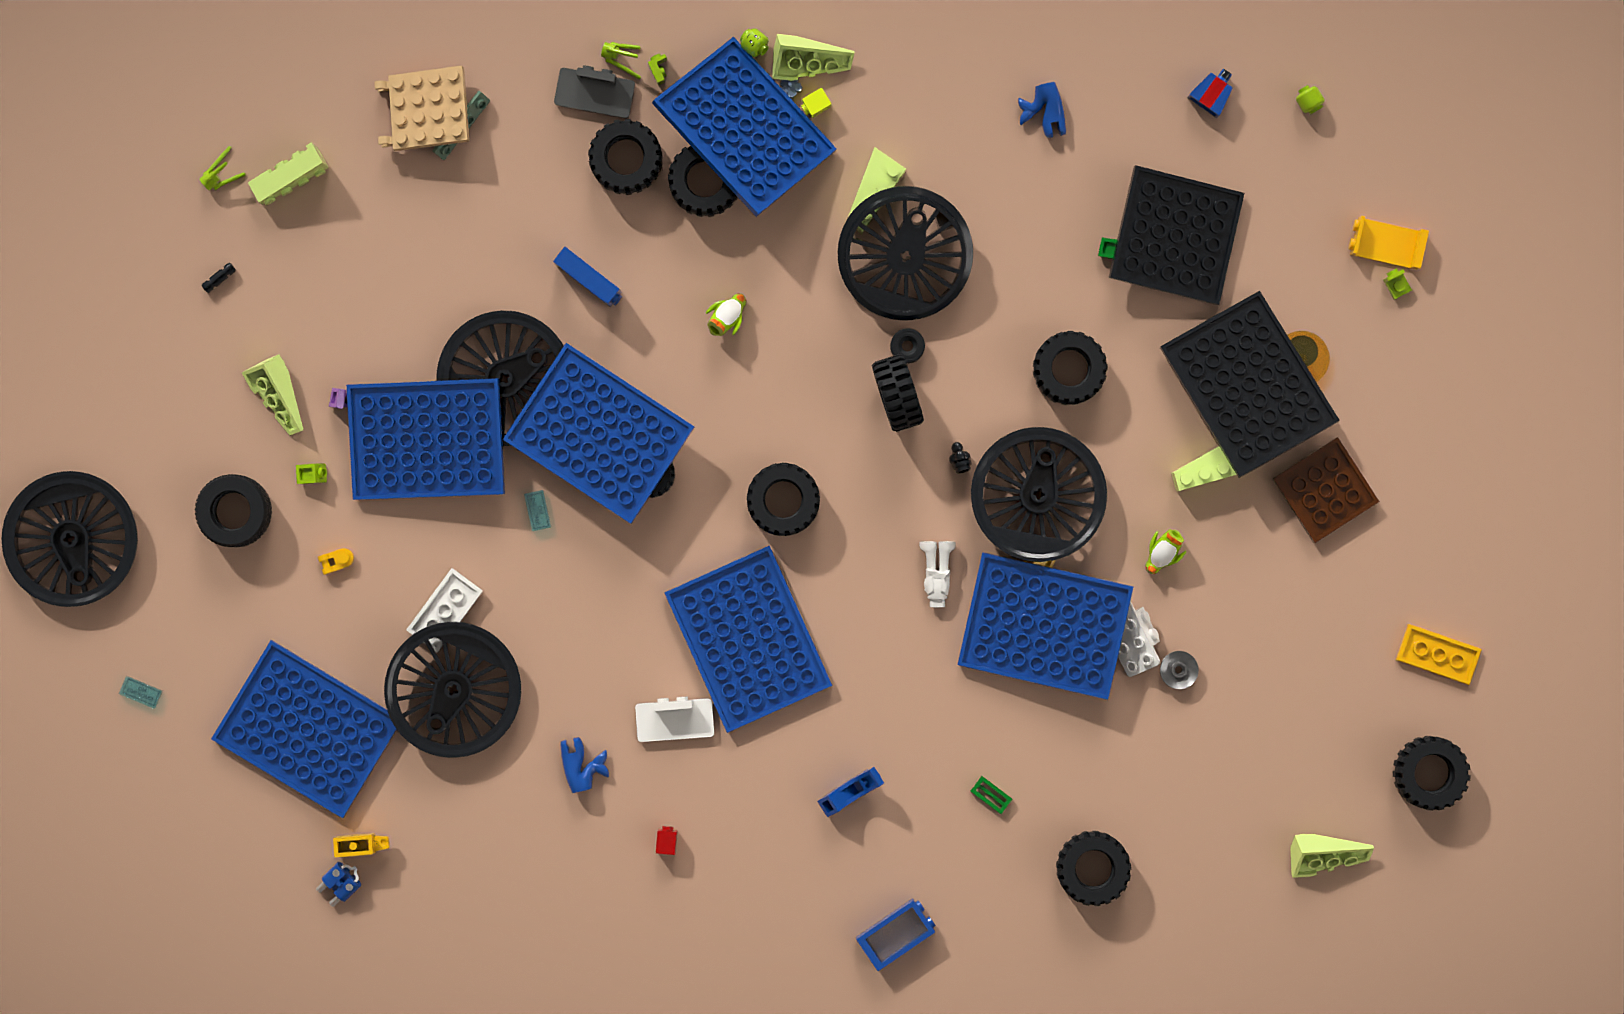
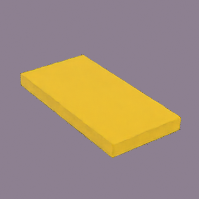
[1396,624,1482,685]

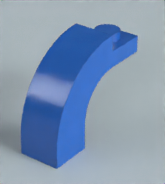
[817,767,884,817]

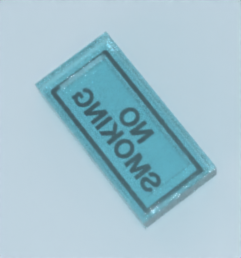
[524,490,551,531]
[119,676,163,709]

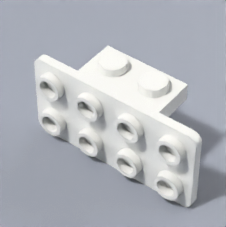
[1118,601,1160,677]
[635,697,714,742]

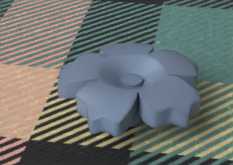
[780,79,802,98]

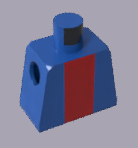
[1187,69,1233,118]

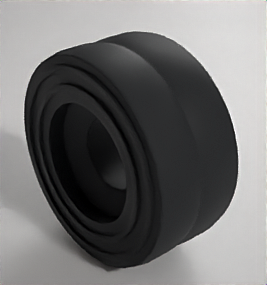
[890,328,925,364]

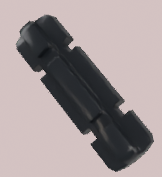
[202,263,236,293]

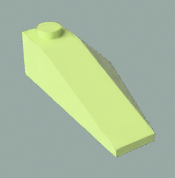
[772,34,855,81]
[242,354,303,435]
[1290,834,1374,878]

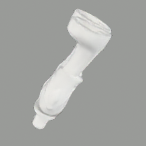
[919,541,956,607]

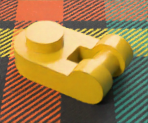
[317,548,354,575]

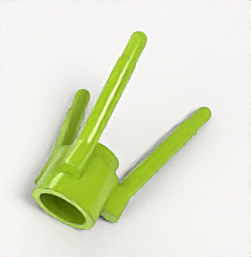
[601,42,641,79]
[199,146,246,190]

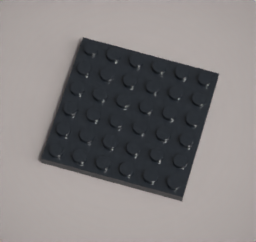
[1109,165,1245,305]

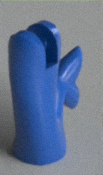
[1018,82,1066,138]
[560,737,609,793]

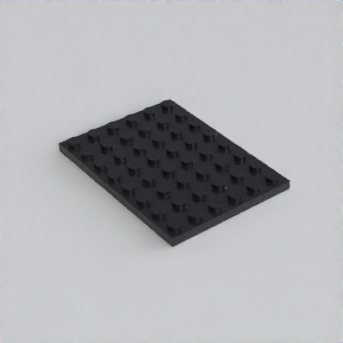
[1160,291,1340,478]

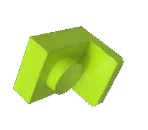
[648,54,667,86]
[1383,268,1412,300]
[296,463,327,484]

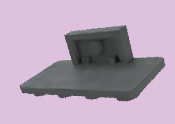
[554,65,635,118]

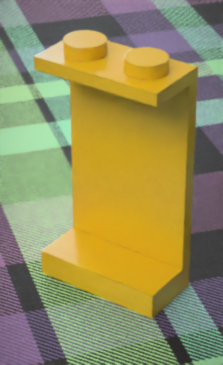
[1348,216,1429,270]

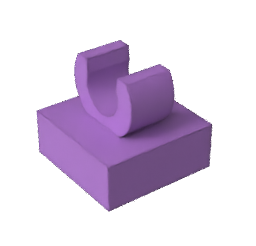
[329,388,348,409]

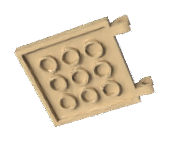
[374,66,469,151]

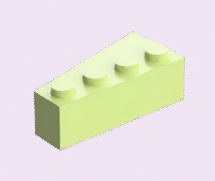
[248,142,329,205]
[848,147,906,234]
[1171,446,1237,491]

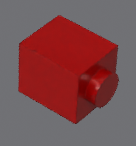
[656,826,678,855]

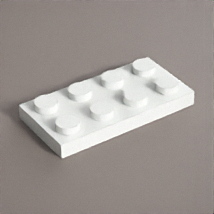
[406,568,483,653]

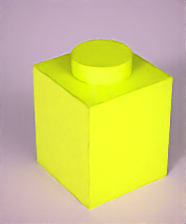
[801,88,832,118]

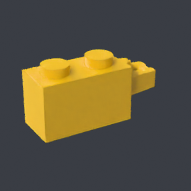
[333,833,390,858]

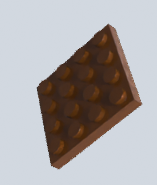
[1273,437,1380,543]

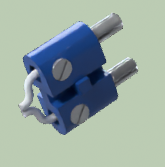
[316,862,361,907]

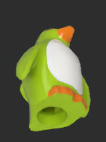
[705,293,747,336]
[1145,529,1187,574]

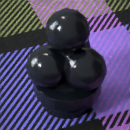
[949,442,972,474]

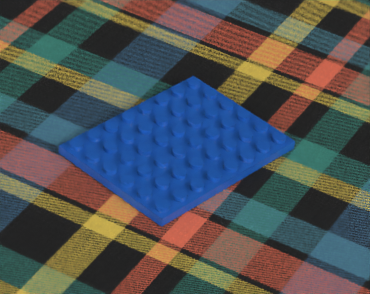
[652,37,837,217]
[503,343,695,524]
[346,378,505,500]
[664,545,832,733]
[958,552,1134,700]
[211,640,397,818]

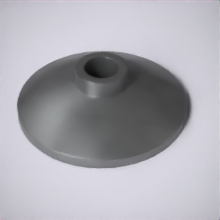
[1160,651,1199,689]

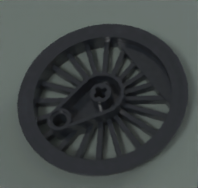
[837,186,973,321]
[436,310,564,446]
[971,427,1107,562]
[1,471,138,607]
[384,622,521,758]

